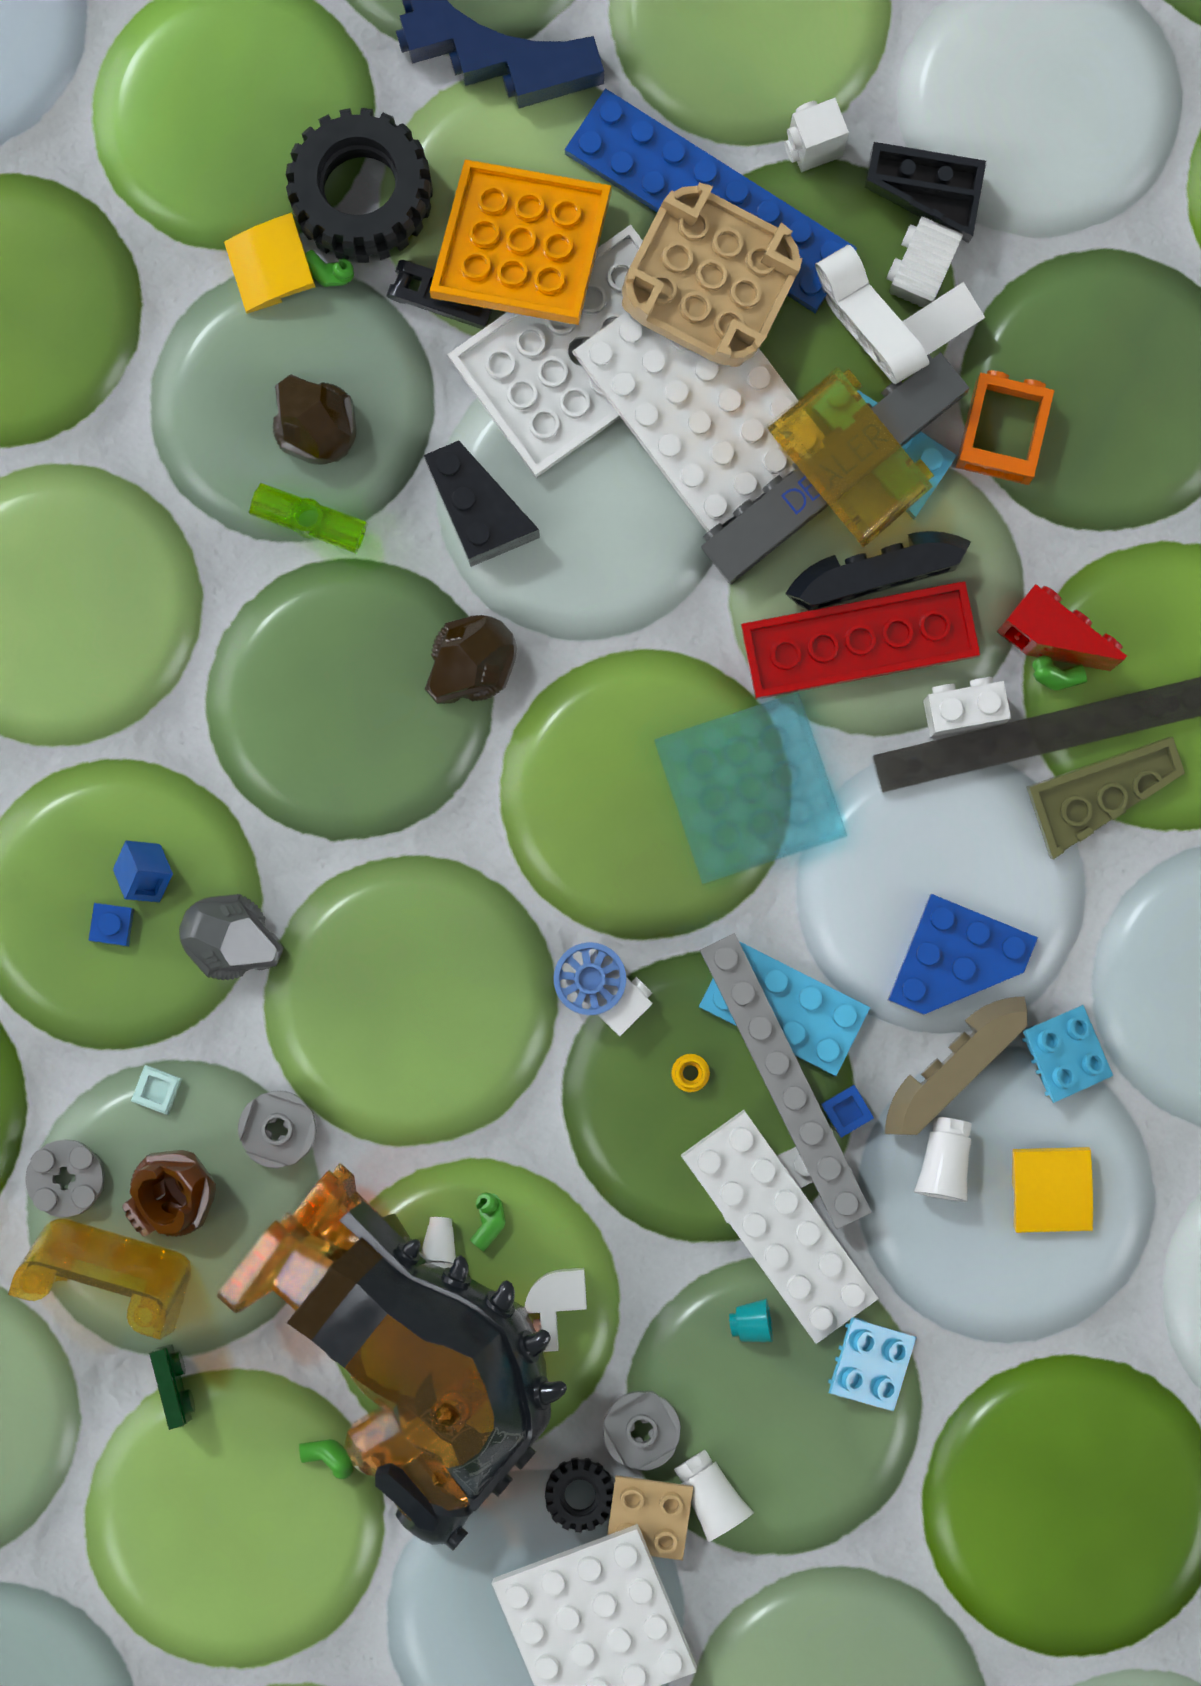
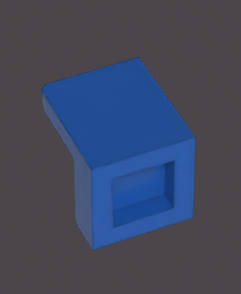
[113,840,173,902]

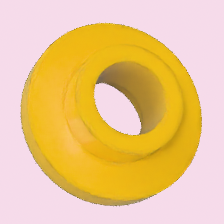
[671,1054,710,1092]

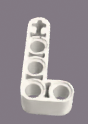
[815,245,929,384]

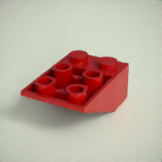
[997,584,1127,671]

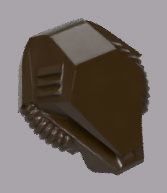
[272,374,356,465]
[425,615,517,704]

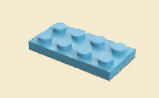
[699,941,870,1076]

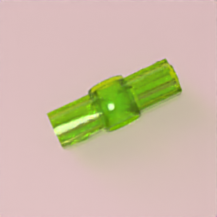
[249,483,368,554]

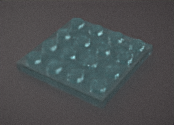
[654,692,847,885]

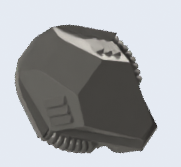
[179,894,284,980]

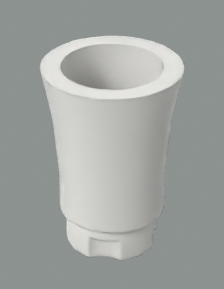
[914,1117,972,1202]
[674,1450,754,1542]

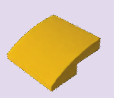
[224,212,316,314]
[1012,1147,1093,1233]

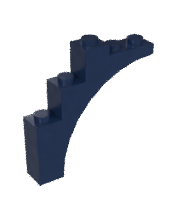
[396,0,604,108]

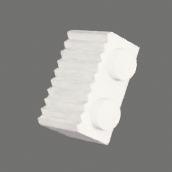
[886,217,963,307]

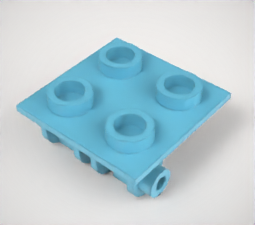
[1022,1005,1113,1103]
[828,1317,916,1411]

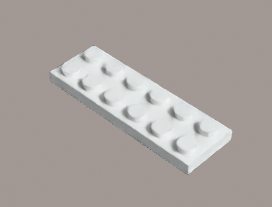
[681,1110,879,1344]

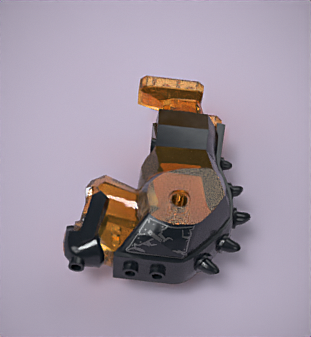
[217,1163,567,1551]

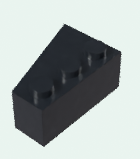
[865,142,986,243]
[424,440,540,567]

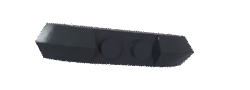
[785,531,971,611]

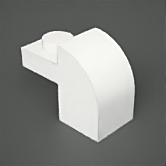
[525,1268,587,1352]

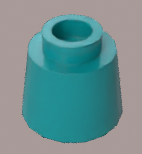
[729,1298,773,1342]

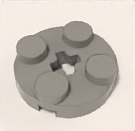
[238,1091,317,1168]
[25,1140,105,1217]
[603,1391,681,1471]

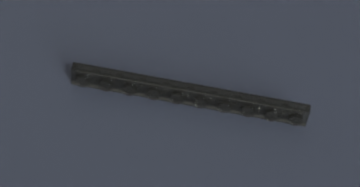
[872,677,1201,793]

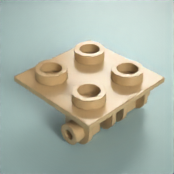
[607,1475,693,1561]

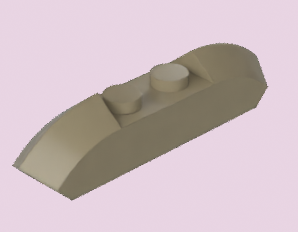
[885,996,1027,1135]

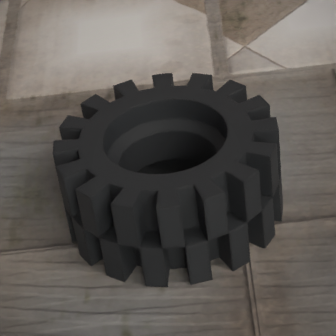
[545,1457,614,1533]

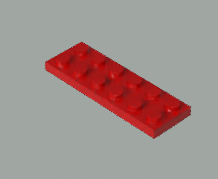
[741,581,980,700]

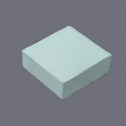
[131,1065,182,1115]

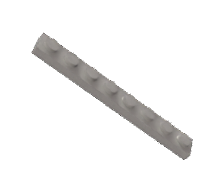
[700,933,872,1230]

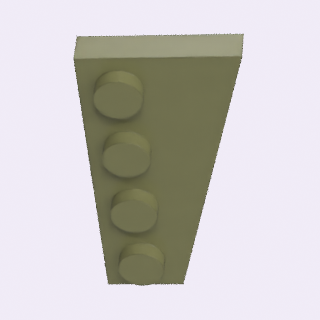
[1026,737,1185,859]

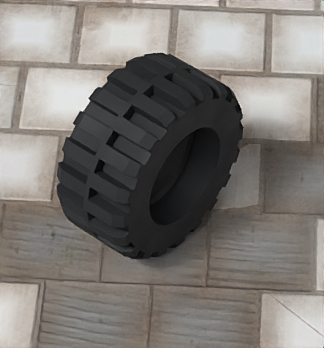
[286,108,433,263]

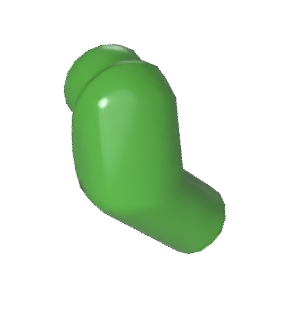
[305,250,354,287]
[1032,656,1087,690]
[470,1192,506,1252]
[299,1439,354,1479]

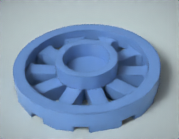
[554,942,626,1015]

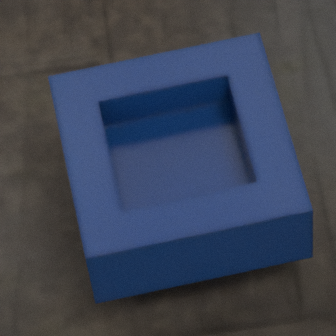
[88,903,134,947]
[820,1085,874,1138]

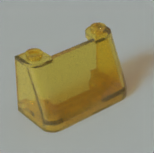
[766,367,934,548]
[8,1218,191,1340]

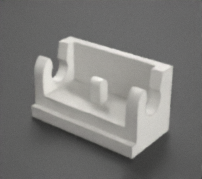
[902,282,985,355]

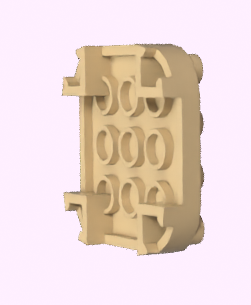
[622,182,803,367]

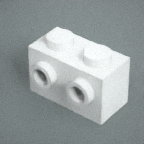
[785,98,849,172]
[923,677,1011,737]

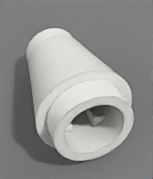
[421,1217,456,1268]

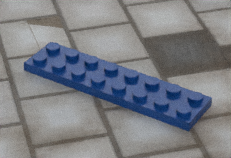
[564,88,857,314]

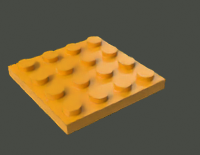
[430,159,612,325]

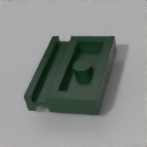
[149,1344,195,1430]

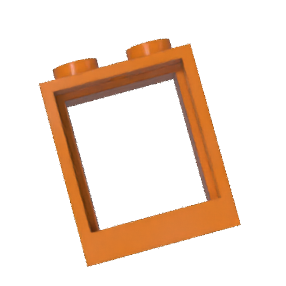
[955,370,1054,485]

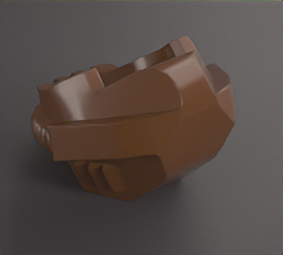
[122,1150,216,1237]

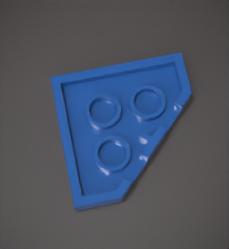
[887,894,1038,1015]

